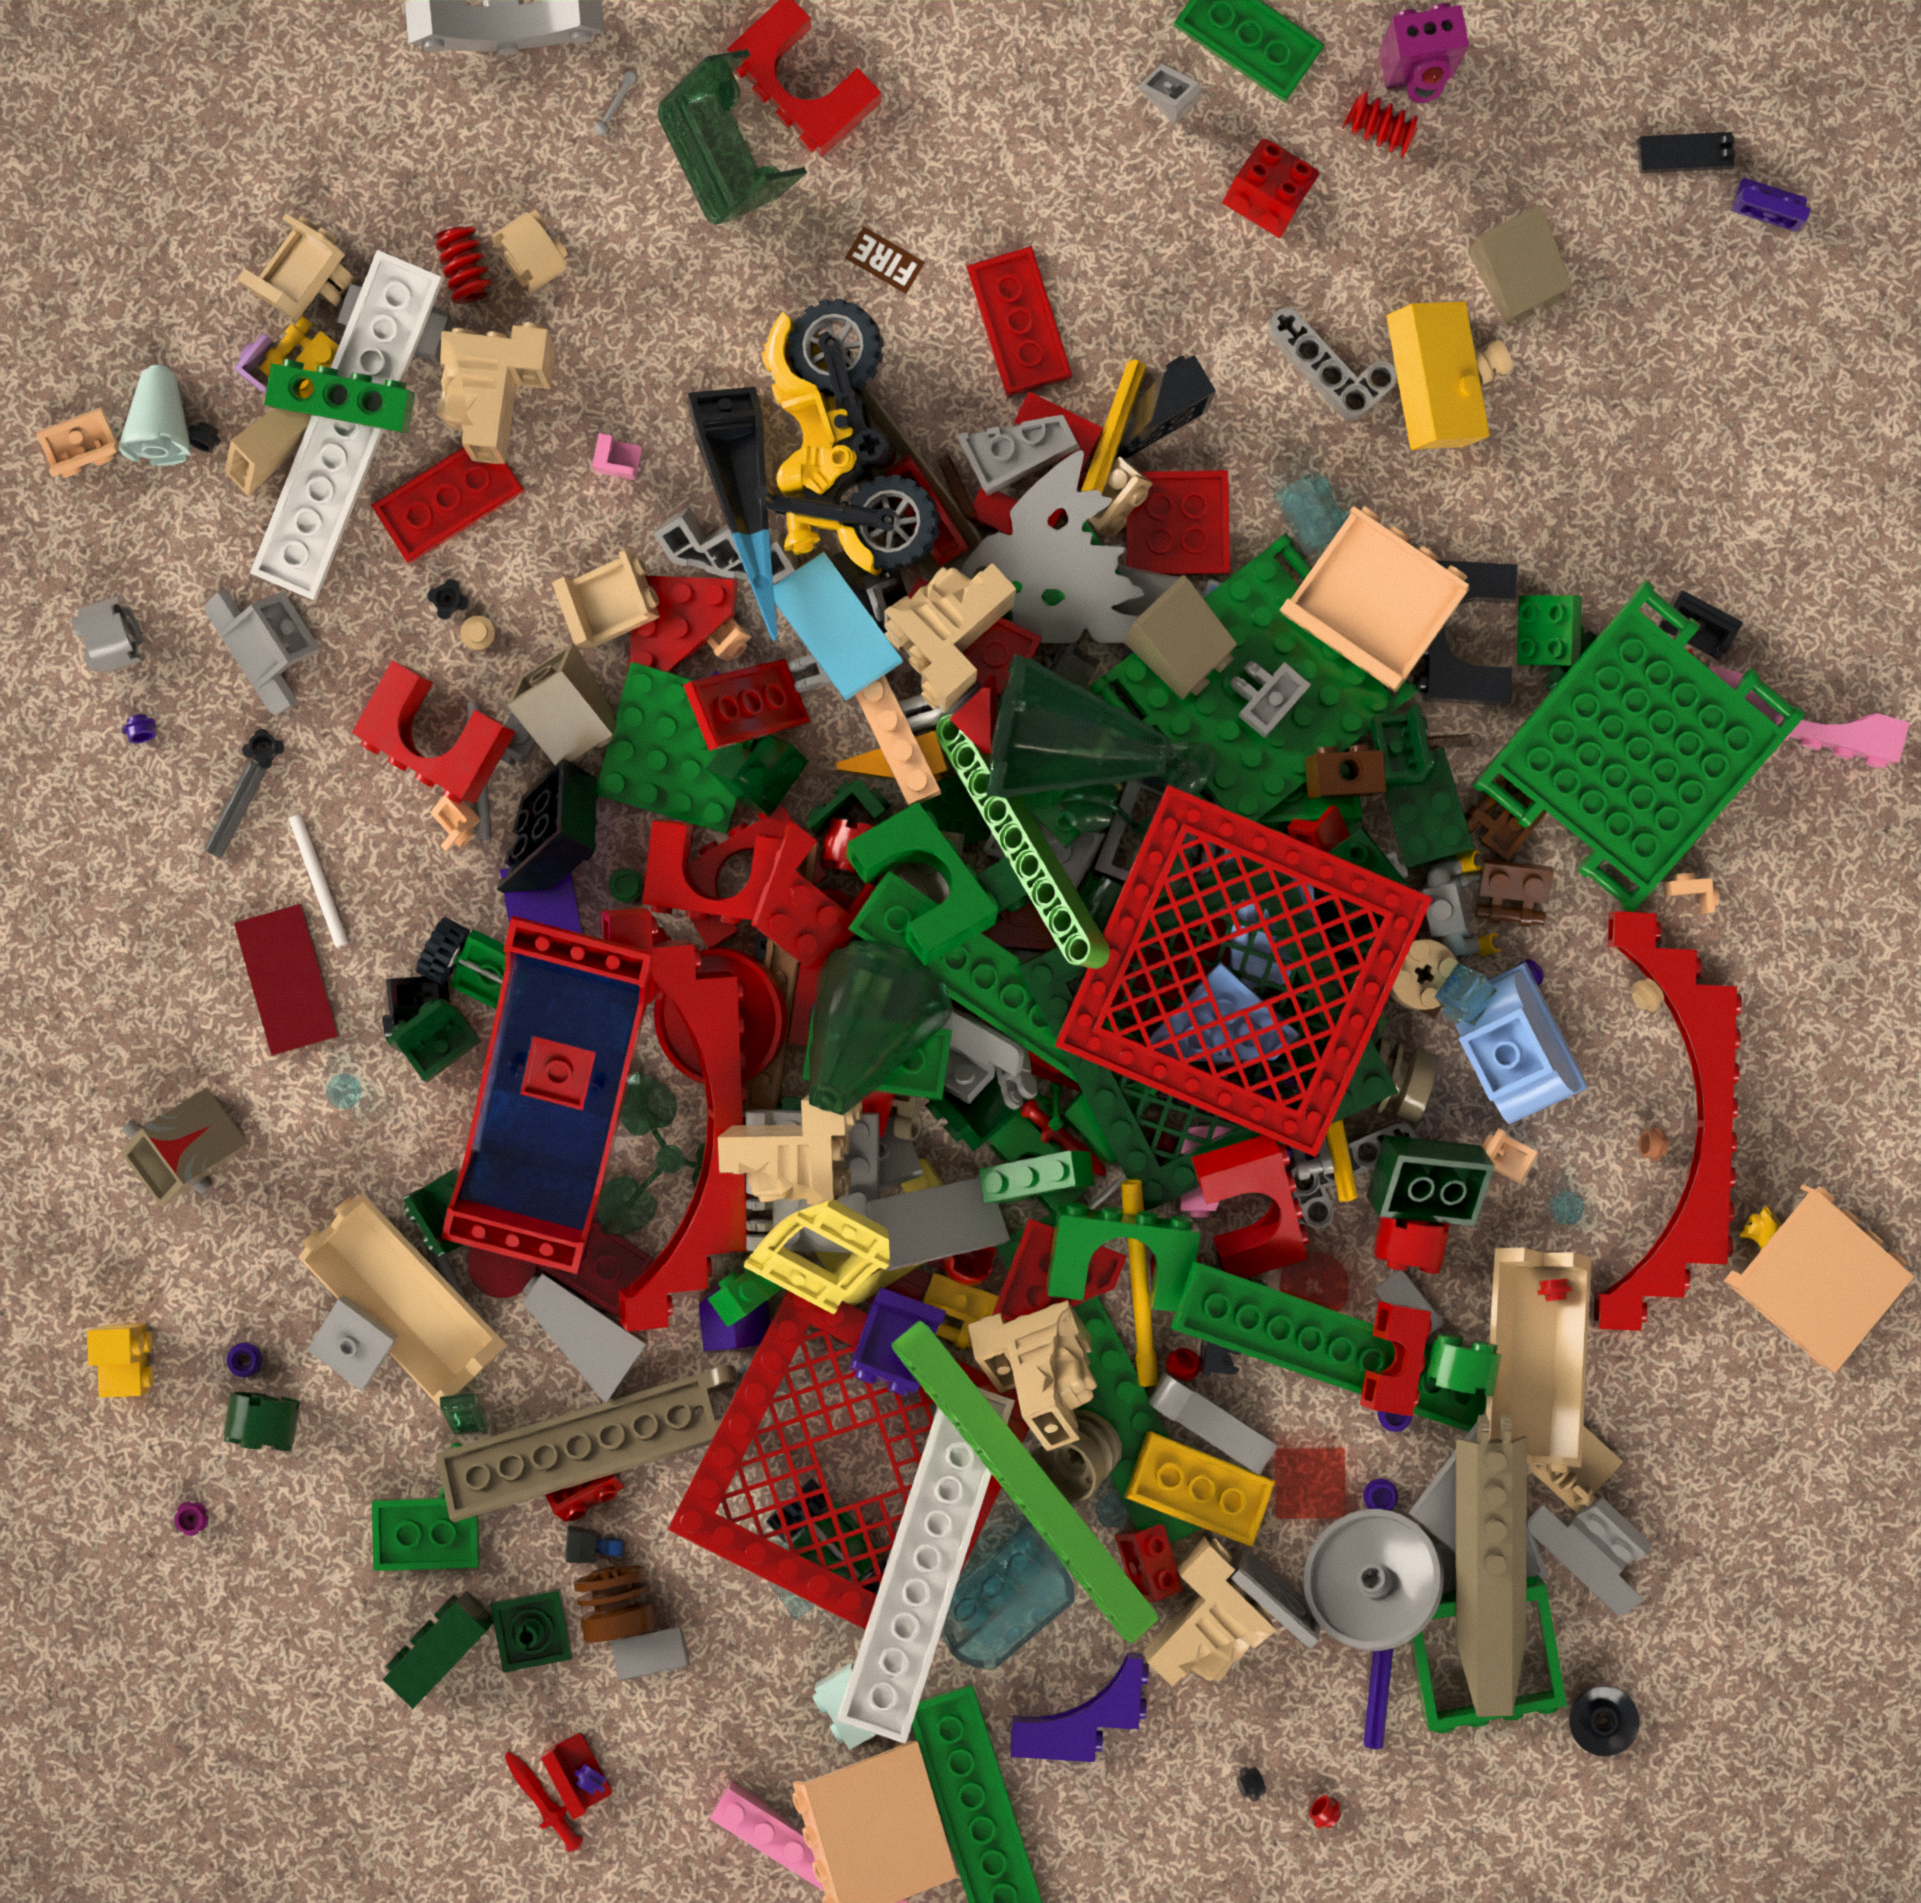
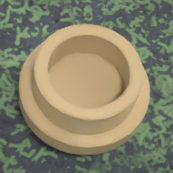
[460,616,496,651]
[1632,978,1664,1012]

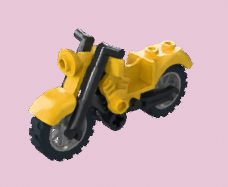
[755,299,940,576]

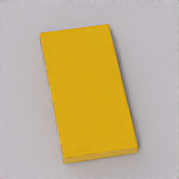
[1124,1431,1275,1547]

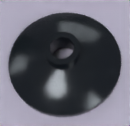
[1569,1686,1639,1757]

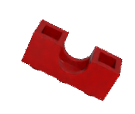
[1360,1301,1432,1416]

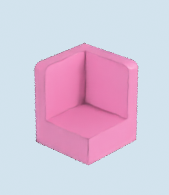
[592,433,642,480]

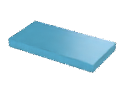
[773,552,903,701]

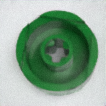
[1424,1333,1502,1396]

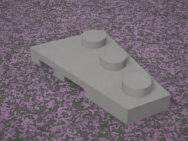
[956,415,1080,496]

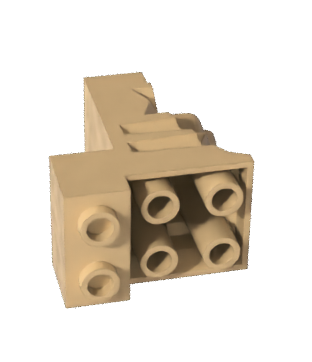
[436,322,556,464]
[884,563,1016,713]
[718,1089,862,1205]
[968,1300,1097,1451]
[1143,1536,1276,1687]

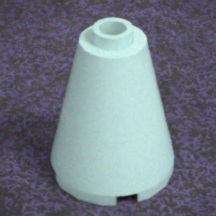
[119,365,191,466]

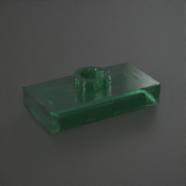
[440,1393,488,1434]

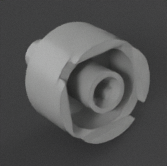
[72,595,145,674]

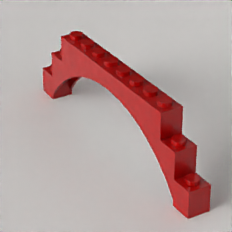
[602,908,752,1332]
[1593,911,1742,1331]

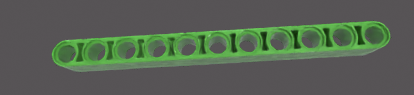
[891,1321,1159,1644]

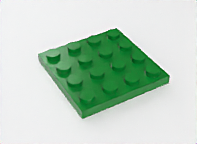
[596,661,754,834]

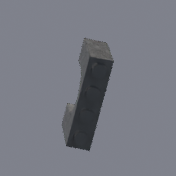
[1418,560,1517,706]

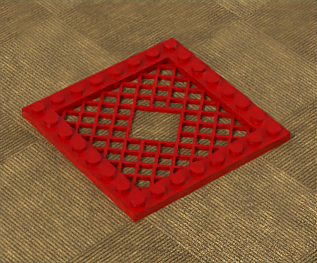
[1055,784,1433,1157]
[667,1290,1030,1630]

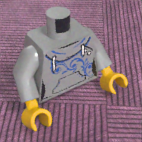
[1421,850,1501,957]

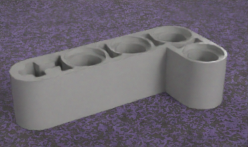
[1268,308,1397,421]
[1288,1123,1415,1228]
[1146,1371,1279,1475]

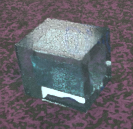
[1434,963,1498,1026]

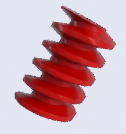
[1342,91,1418,159]
[434,226,492,304]

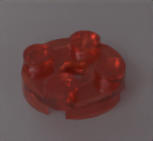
[1278,1251,1349,1312]

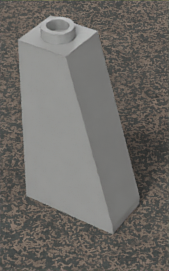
[522,1272,649,1402]

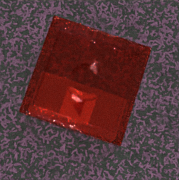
[1274,1447,1346,1519]

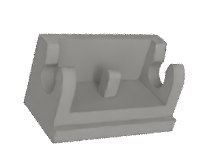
[611,1627,691,1681]

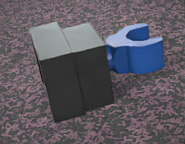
[565,1526,624,1564]

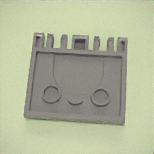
[746,1109,879,1253]

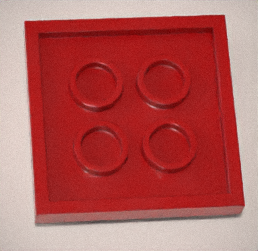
[1125,470,1230,576]

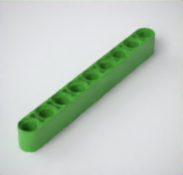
[936,714,1110,969]

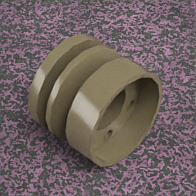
[1367,1037,1439,1124]
[1031,1409,1122,1503]

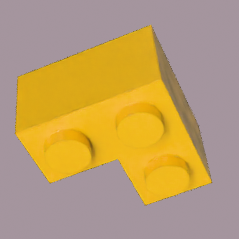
[87,1323,154,1398]

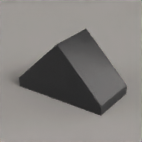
[386,976,450,1015]

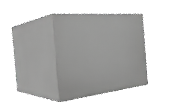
[1138,63,1202,125]

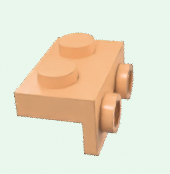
[36,407,119,478]

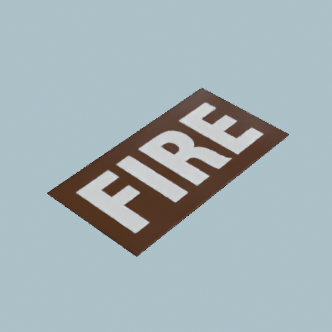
[845,226,925,294]

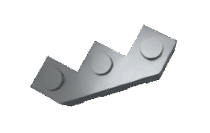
[653,507,801,584]

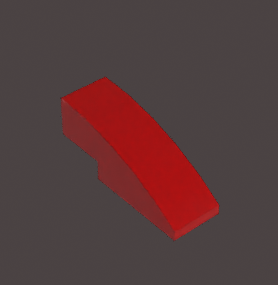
[882,454,969,567]

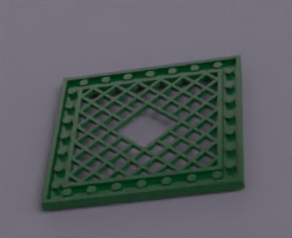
[1018,856,1398,1211]

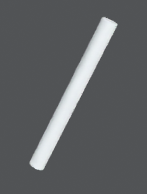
[289,814,349,948]

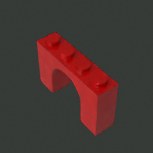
[727,0,882,157]
[967,392,1103,536]
[352,660,516,804]
[685,805,828,949]
[642,819,784,924]
[1191,1135,1310,1279]

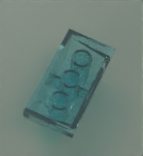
[940,1521,1075,1669]

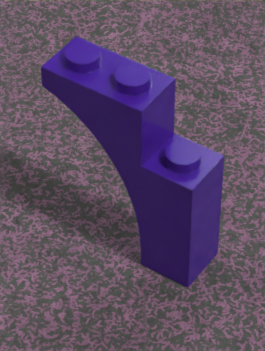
[1010,1652,1149,1762]

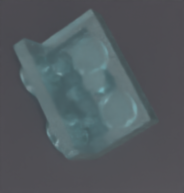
[1274,472,1348,555]

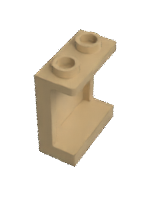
[236,214,345,321]
[552,549,660,650]

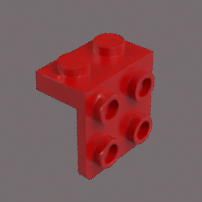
[1222,139,1319,238]

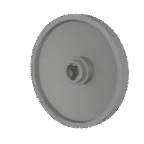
[1303,1509,1444,1651]

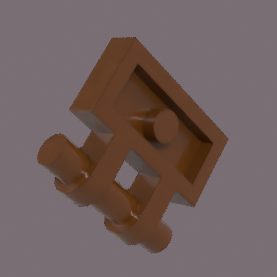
[1466,775,1547,861]
[1475,859,1554,927]

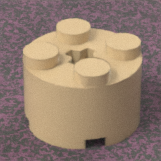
[491,210,568,294]
[1390,939,1460,1010]

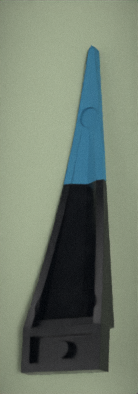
[687,387,778,642]

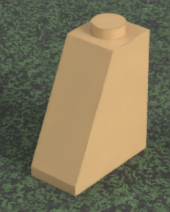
[224,408,312,496]

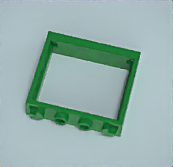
[1410,1575,1567,1734]

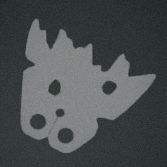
[960,450,1144,644]

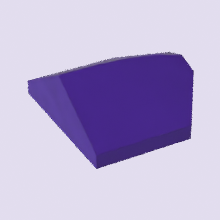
[698,1286,770,1351]

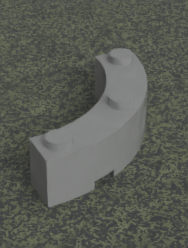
[405,0,605,56]

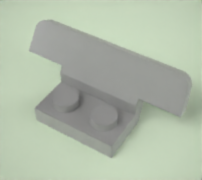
[205,588,320,714]
[933,998,1024,1104]
[1527,1497,1653,1615]

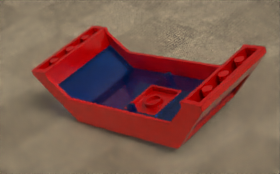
[441,915,653,1274]

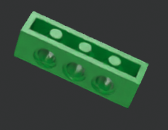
[264,359,415,434]

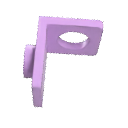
[234,333,274,395]

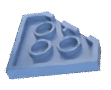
[1149,961,1299,1062]

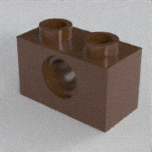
[1305,745,1386,800]

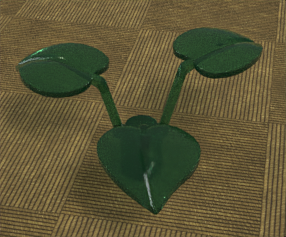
[1057,742,1216,898]
[598,1072,746,1235]

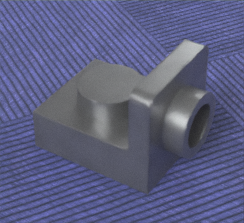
[500,712,536,766]

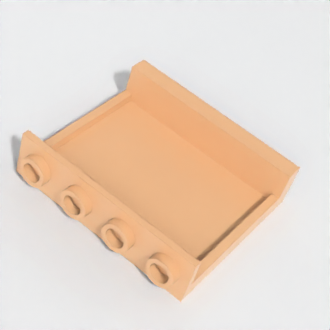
[1280,506,1470,692]
[1724,1185,1914,1373]
[793,1740,957,1903]

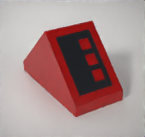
[949,676,998,754]

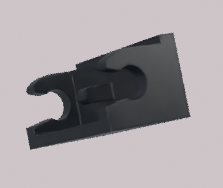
[861,569,908,646]
[1658,590,1743,660]
[1199,1340,1242,1376]

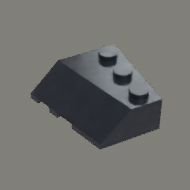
[1116,355,1216,459]
[497,759,598,893]

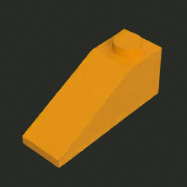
[836,731,948,781]

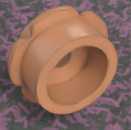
[1639,1127,1669,1161]

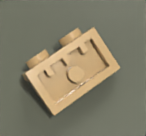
[1087,456,1153,538]

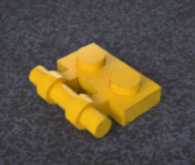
[258,316,339,398]
[923,1272,999,1350]

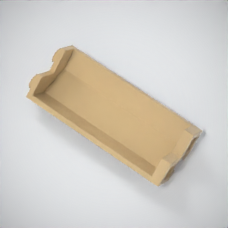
[298,1193,507,1409]
[1485,1248,1592,1473]

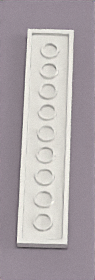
[250,250,444,600]
[836,1387,1015,1743]

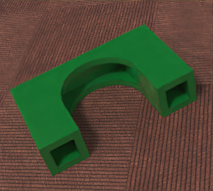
[846,802,998,966]
[1046,1202,1201,1312]

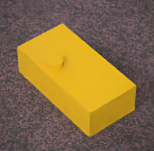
[1386,301,1490,450]

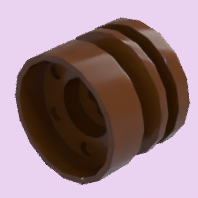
[573,1565,657,1643]

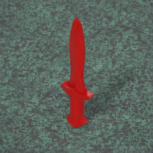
[1020,1099,1106,1176]
[505,1752,583,1852]

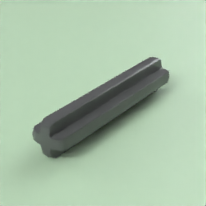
[204,761,266,858]

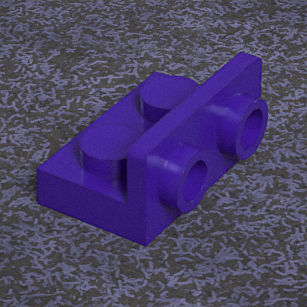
[1731,178,1811,232]

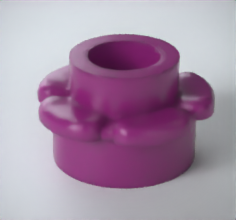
[174,1501,209,1536]

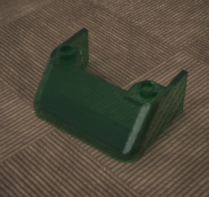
[658,49,807,225]

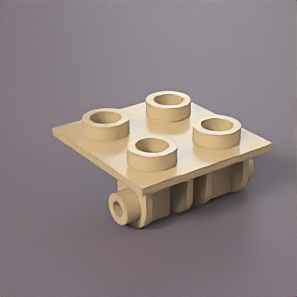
[1528,1425,1623,1513]

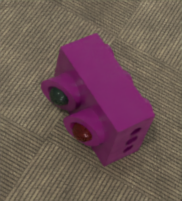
[1379,3,1469,103]

